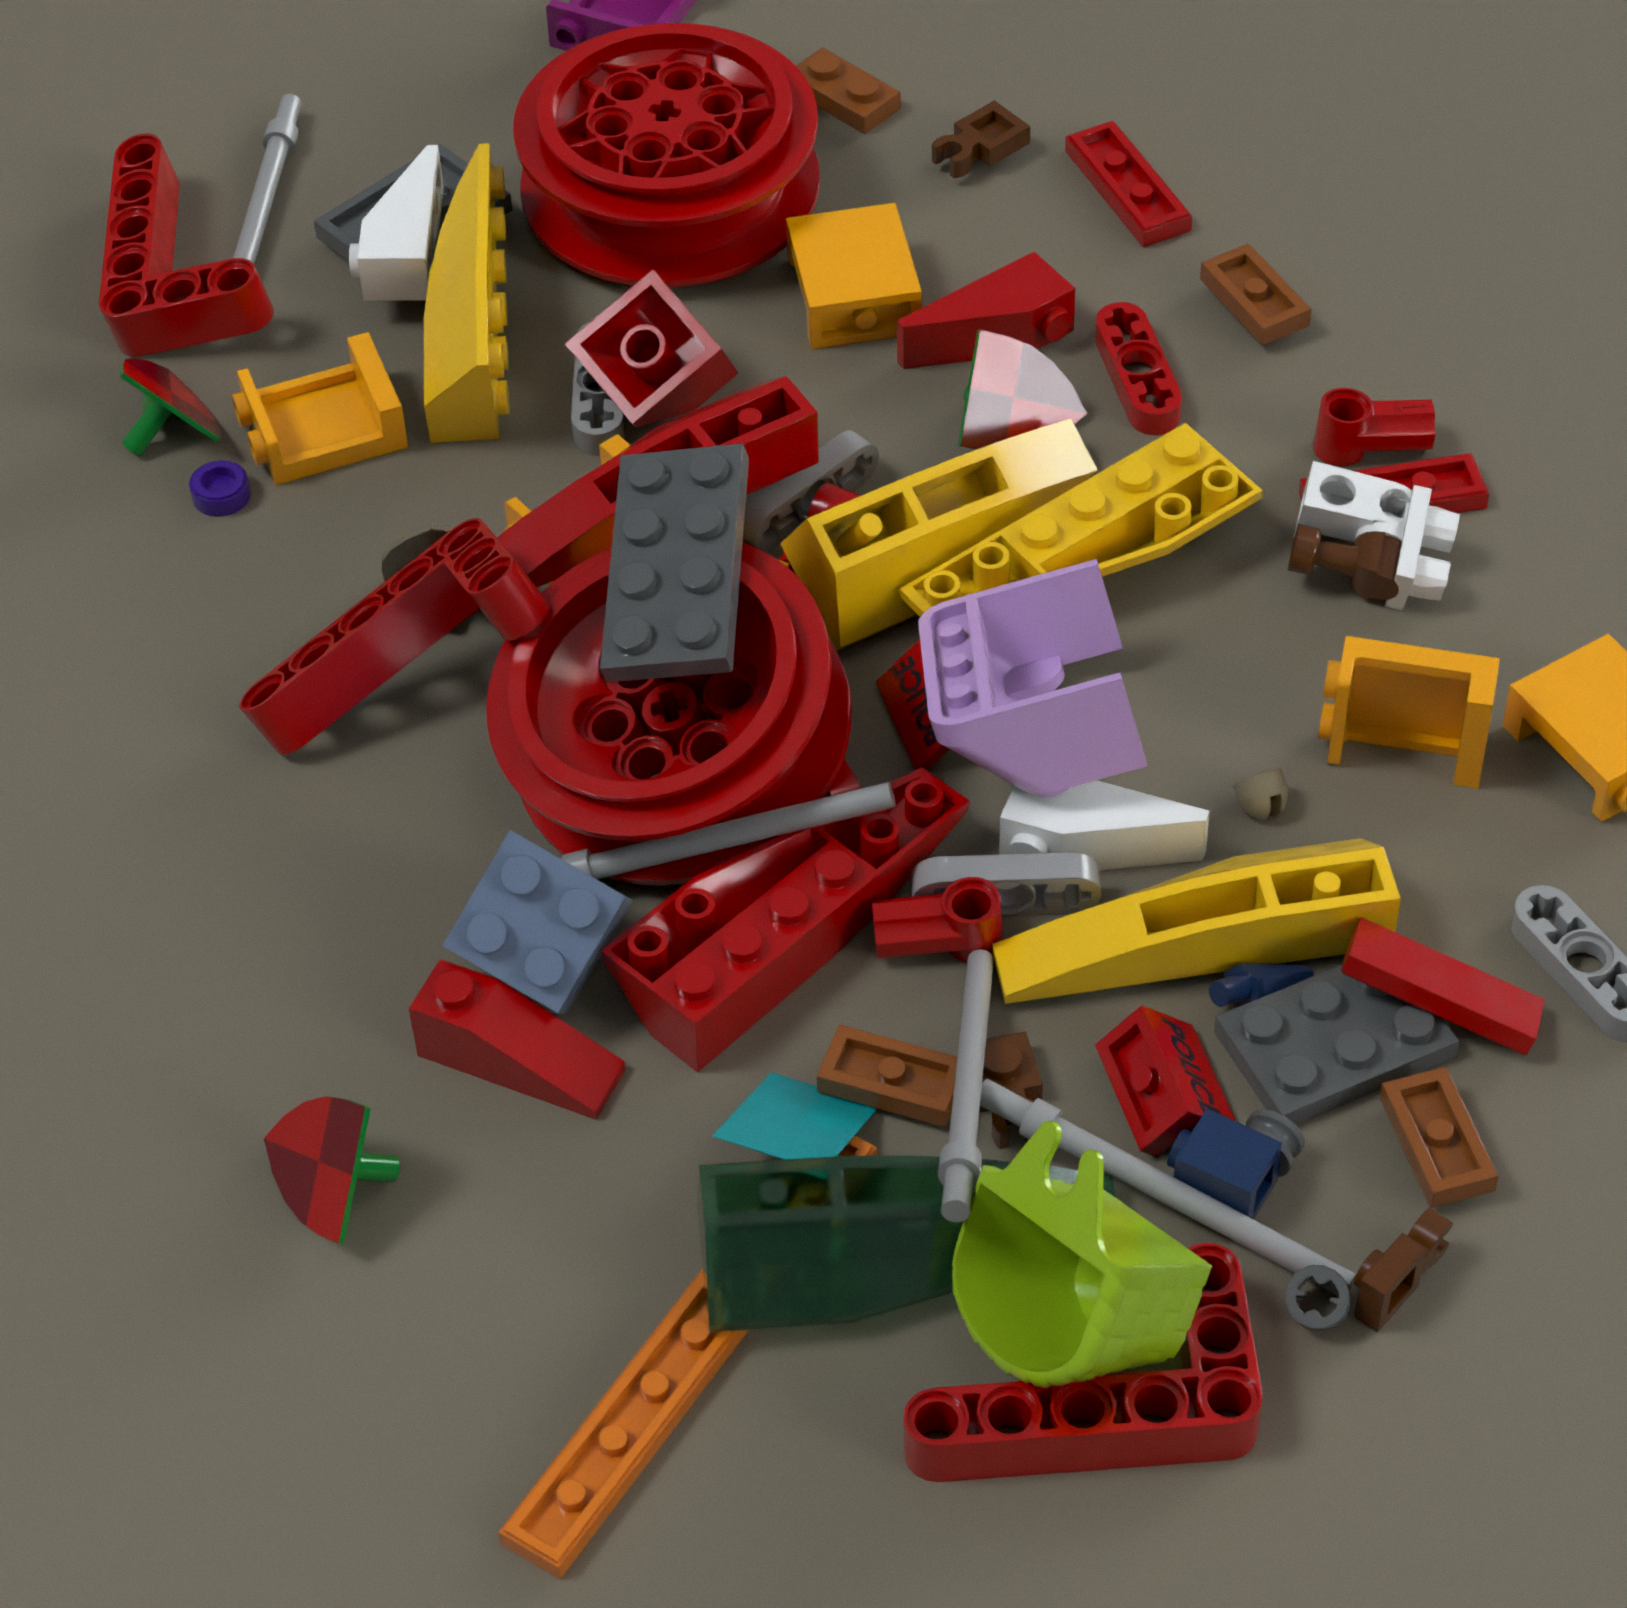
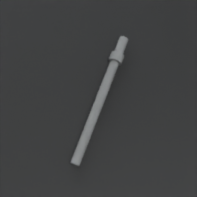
[233,94,302,264]
[562,782,896,880]
[938,949,994,1223]
[980,1078,1356,1297]

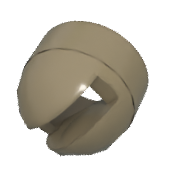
[1233,768,1289,820]

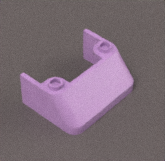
[918,559,1148,797]

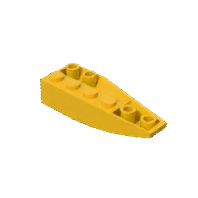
[424,143,510,443]
[780,419,1098,651]
[899,423,1263,617]
[992,838,1401,1004]

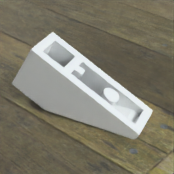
[349,145,444,301]
[999,780,1210,871]

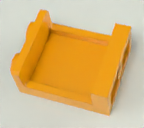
[786,203,922,350]
[231,332,408,485]
[1502,634,1627,821]
[1318,636,1500,789]

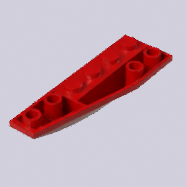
[497,376,819,588]
[601,767,970,1072]

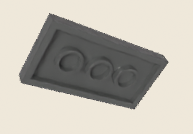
[600,443,749,682]

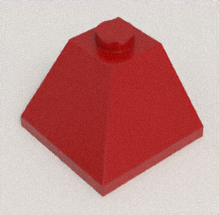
[565,270,738,428]

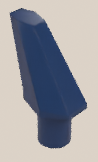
[1209,963,1314,1007]

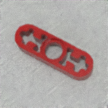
[1095,302,1182,435]

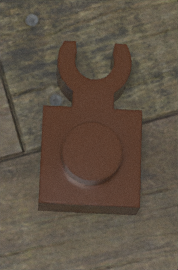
[932,100,1030,178]
[979,1031,1043,1149]
[1354,1208,1453,1333]

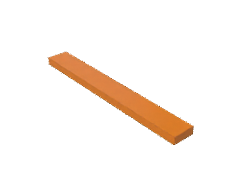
[498,1136,877,1579]

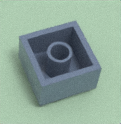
[442,830,633,1015]

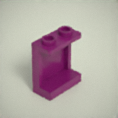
[546,0,697,51]

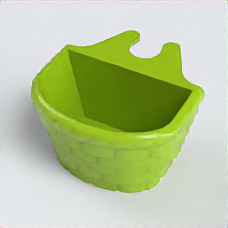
[952,1121,1212,1388]

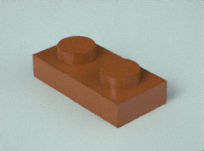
[796,47,901,134]
[1200,243,1311,346]
[816,1024,957,1127]
[1380,1067,1499,1208]

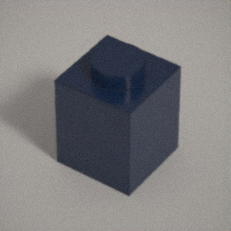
[1167,1109,1282,1219]

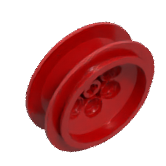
[513,23,820,287]
[486,542,852,885]

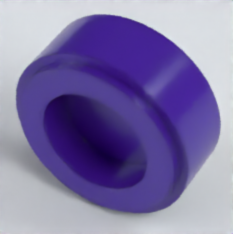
[189,460,251,517]

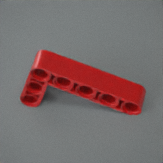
[99,133,274,356]
[239,518,550,755]
[903,1242,1262,1482]

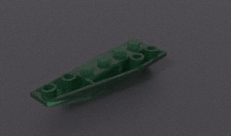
[697,1155,1116,1332]

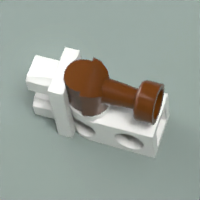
[1287,461,1460,611]

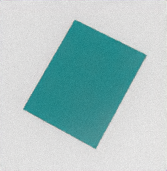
[712,1072,877,1172]

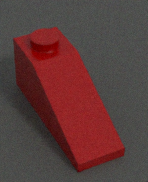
[897,251,1076,369]
[408,959,626,1120]

